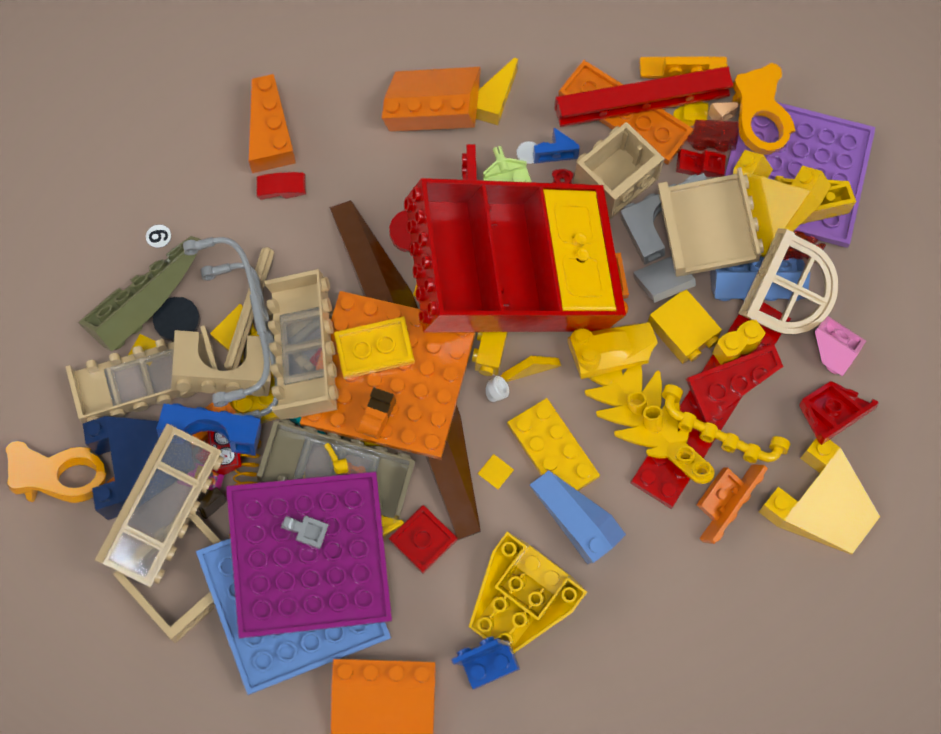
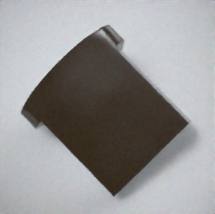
[197,487,227,519]

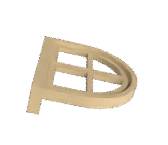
[738,228,838,334]

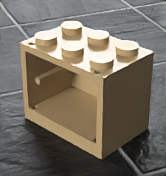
[573,122,665,219]

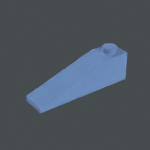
[529,470,626,564]

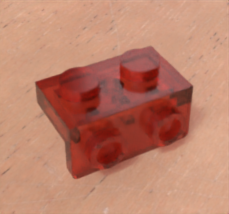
[687,120,739,152]

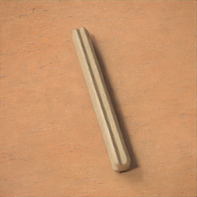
[224,247,275,371]

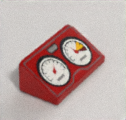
[208,431,242,475]

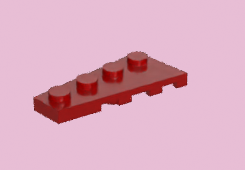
[686,345,784,423]

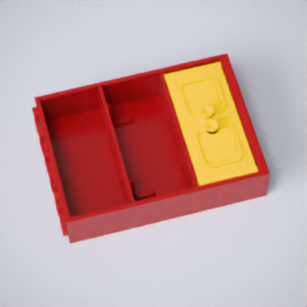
[404,178,626,332]

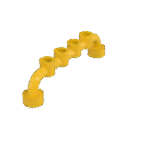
[662,384,791,463]

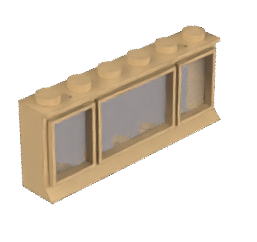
[95,424,224,587]

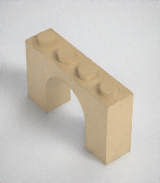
[171,330,271,396]

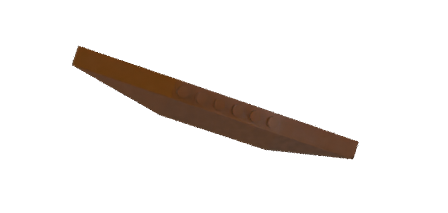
[330,200,481,540]

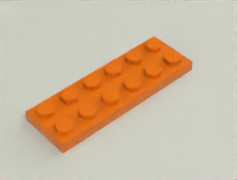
[558,60,694,165]

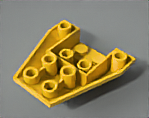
[469,531,588,653]

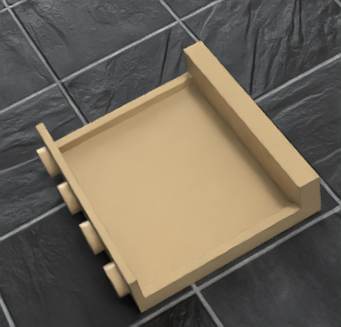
[658,167,764,277]

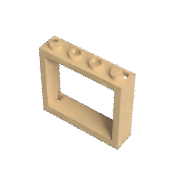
[113,512,221,643]

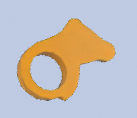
[732,63,795,155]
[5,441,106,503]

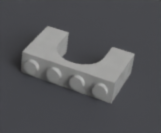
[620,173,707,265]

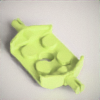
[483,146,531,182]

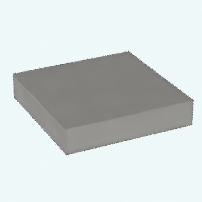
[633,256,696,303]

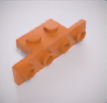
[696,464,768,544]

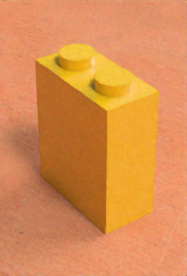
[647,290,722,364]

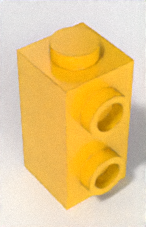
[472,332,508,376]

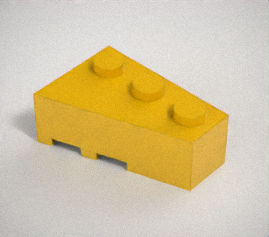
[774,176,856,224]

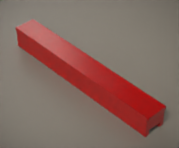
[554,66,734,127]

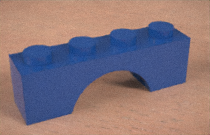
[156,403,262,456]

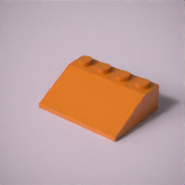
[382,67,481,131]
[331,659,436,734]

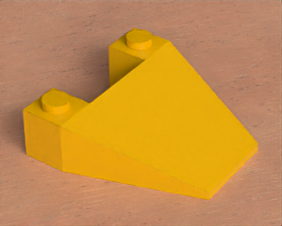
[733,150,831,257]
[759,438,880,554]

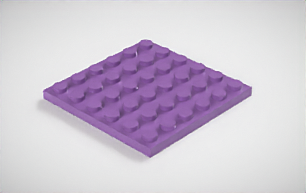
[724,102,876,248]

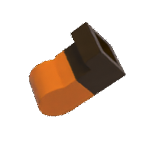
[359,387,396,439]

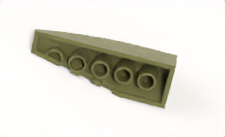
[78,236,201,351]

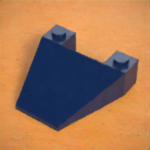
[83,416,196,520]

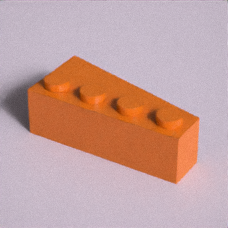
[249,74,296,173]

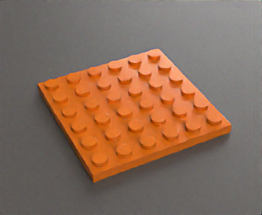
[300,291,476,460]

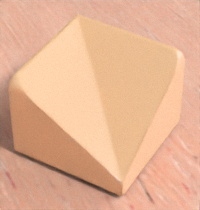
[708,102,739,126]

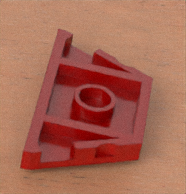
[799,381,879,445]

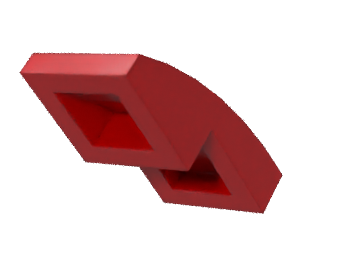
[676,149,726,177]
[257,172,306,200]

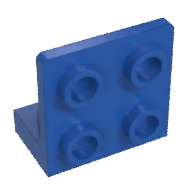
[451,637,520,690]

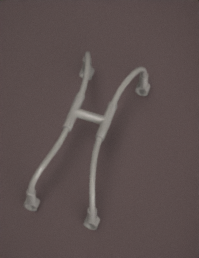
[183,237,278,419]

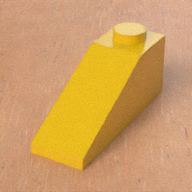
[476,58,518,125]

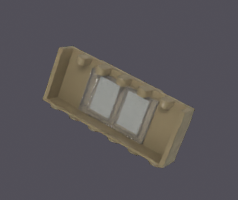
[257,419,415,520]

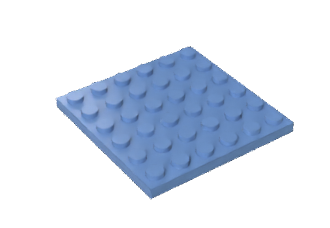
[196,538,391,695]

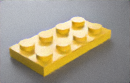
[507,398,600,491]

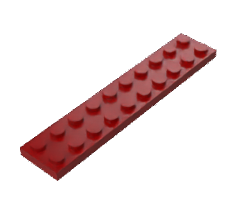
[630,302,791,509]

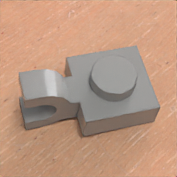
[281,516,329,549]

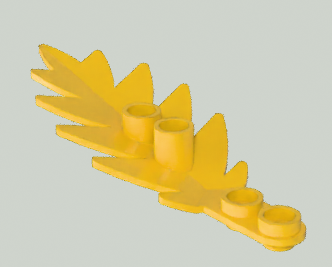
[585,365,714,484]

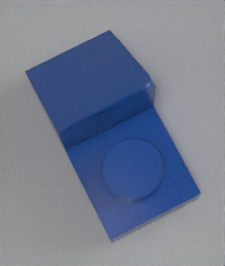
[533,128,580,164]

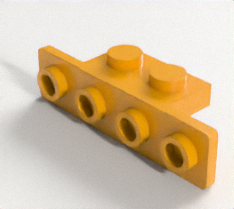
[639,57,727,78]

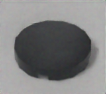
[153,297,201,342]

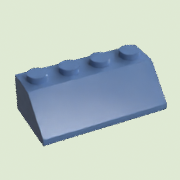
[710,256,810,301]

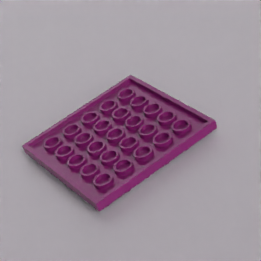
[226,472,392,639]

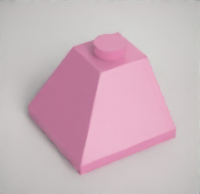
[815,316,866,376]

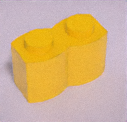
[712,320,766,365]

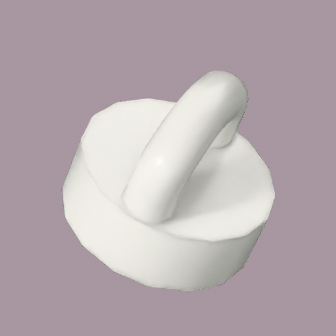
[486,376,509,402]

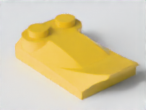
[567,322,658,379]

